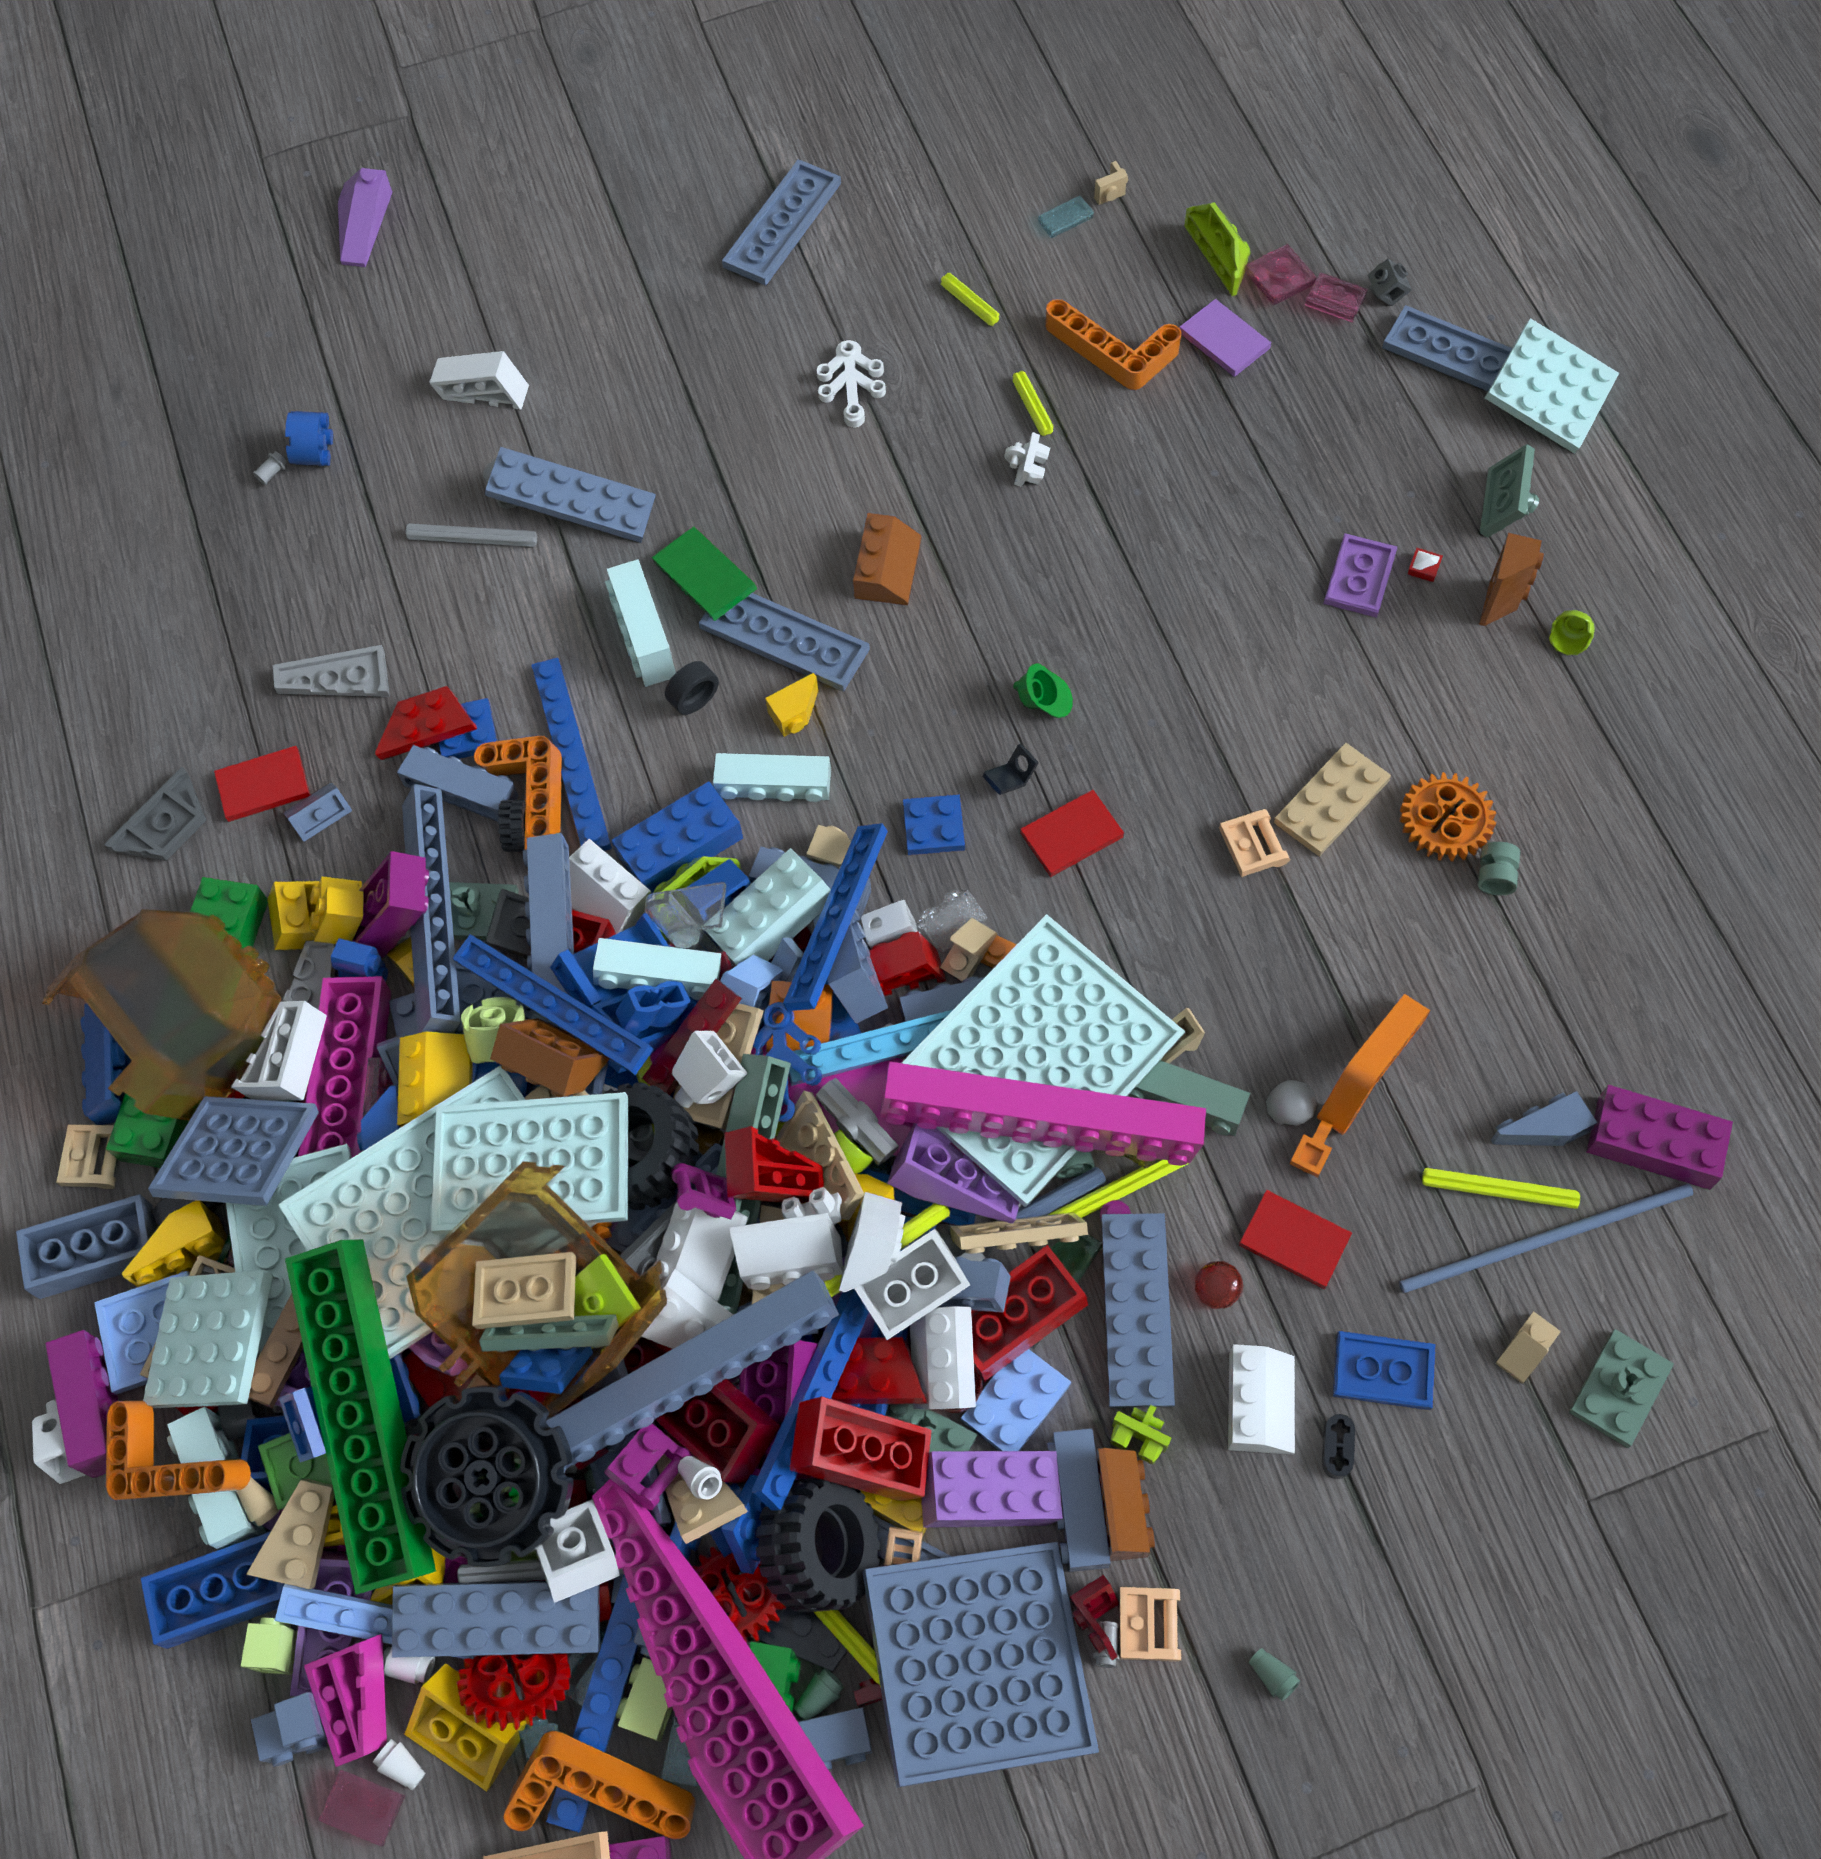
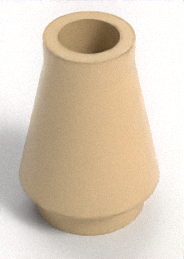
[236,1476,279,1526]

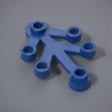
[752,1002,822,1122]

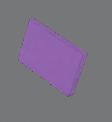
[1179,299,1271,377]
[1323,533,1397,618]

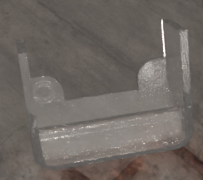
[645,882,772,969]

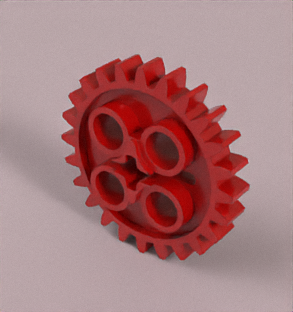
[692,1547,786,1643]
[457,1653,571,1731]

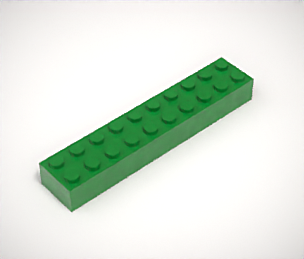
[106,877,268,1168]
[285,1239,436,1594]

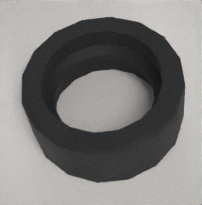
[664,661,719,715]

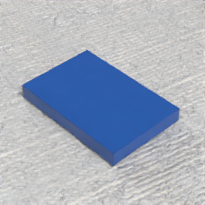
[1333,1331,1435,1410]

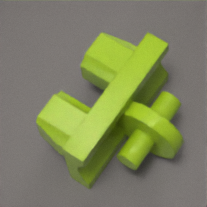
[1110,1405,1171,1465]

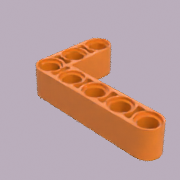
[1045,299,1181,390]
[474,736,562,849]
[1317,994,1431,1135]
[106,1400,251,1500]
[503,1731,696,1839]

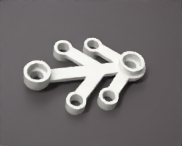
[817,340,886,427]

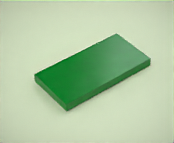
[652,526,757,621]

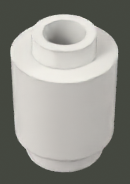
[383,1647,435,1685]

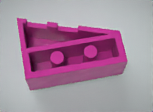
[304,1634,387,1767]

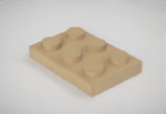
[472,1252,576,1329]

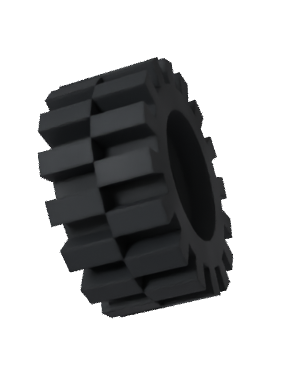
[498,800,526,852]

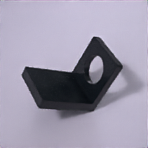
[982,744,1039,795]

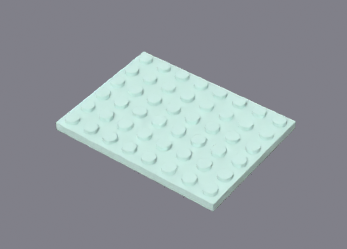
[902,914,1185,1207]
[278,1065,597,1359]

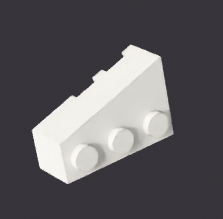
[430,351,529,410]
[232,1001,327,1101]
[627,1269,733,1349]

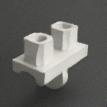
[1004,432,1050,487]
[782,1187,842,1225]

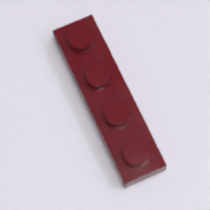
[642,978,742,1096]

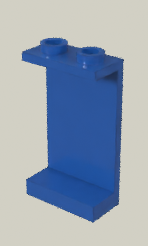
[550,913,672,1009]
[279,1354,420,1463]

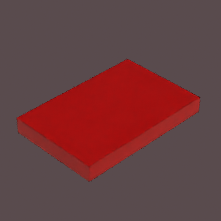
[214,746,311,822]
[1020,790,1124,877]
[1239,1190,1352,1290]

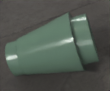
[1249,1648,1301,1701]
[794,1668,844,1720]

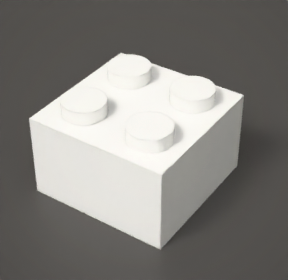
[536,1500,620,1603]

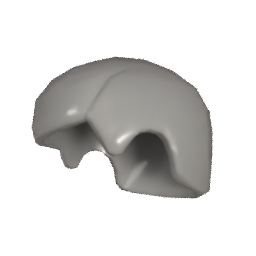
[1266,1080,1317,1127]

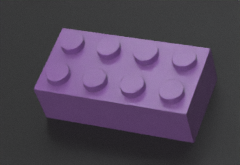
[921,1451,1063,1528]

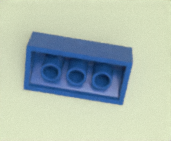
[81,987,132,1125]

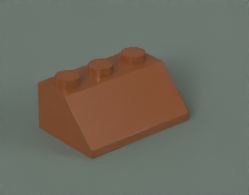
[853,513,922,605]
[1479,533,1544,626]
[490,1018,609,1097]
[1096,1448,1155,1561]

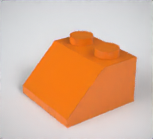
[766,981,833,1052]

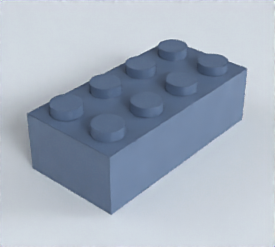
[16,1194,157,1299]

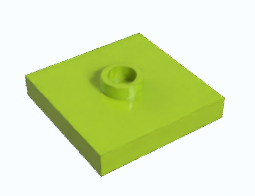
[574,1254,641,1348]

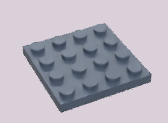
[148,1096,319,1206]

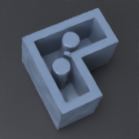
[251,1692,328,1767]

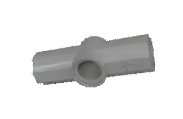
[816,1078,899,1166]

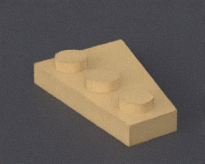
[246,1478,335,1589]

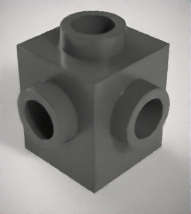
[1368,258,1412,306]

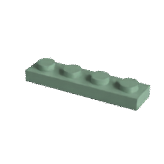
[479,1314,619,1352]

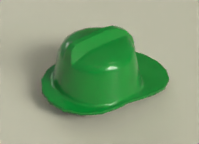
[1013,663,1073,718]

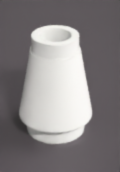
[678,1456,722,1500]
[373,1739,426,1790]

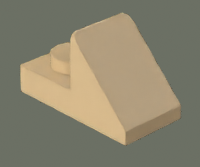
[940,918,998,981]
[1161,1008,1205,1063]
[1495,1311,1561,1384]

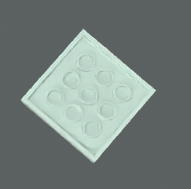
[1485,318,1619,454]
[143,1270,273,1408]

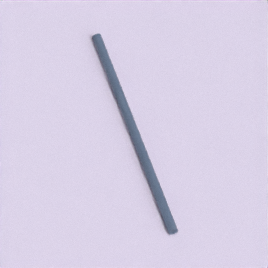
[1399,1184,1693,1293]

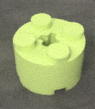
[461,997,525,1064]

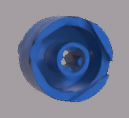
[285,411,333,466]

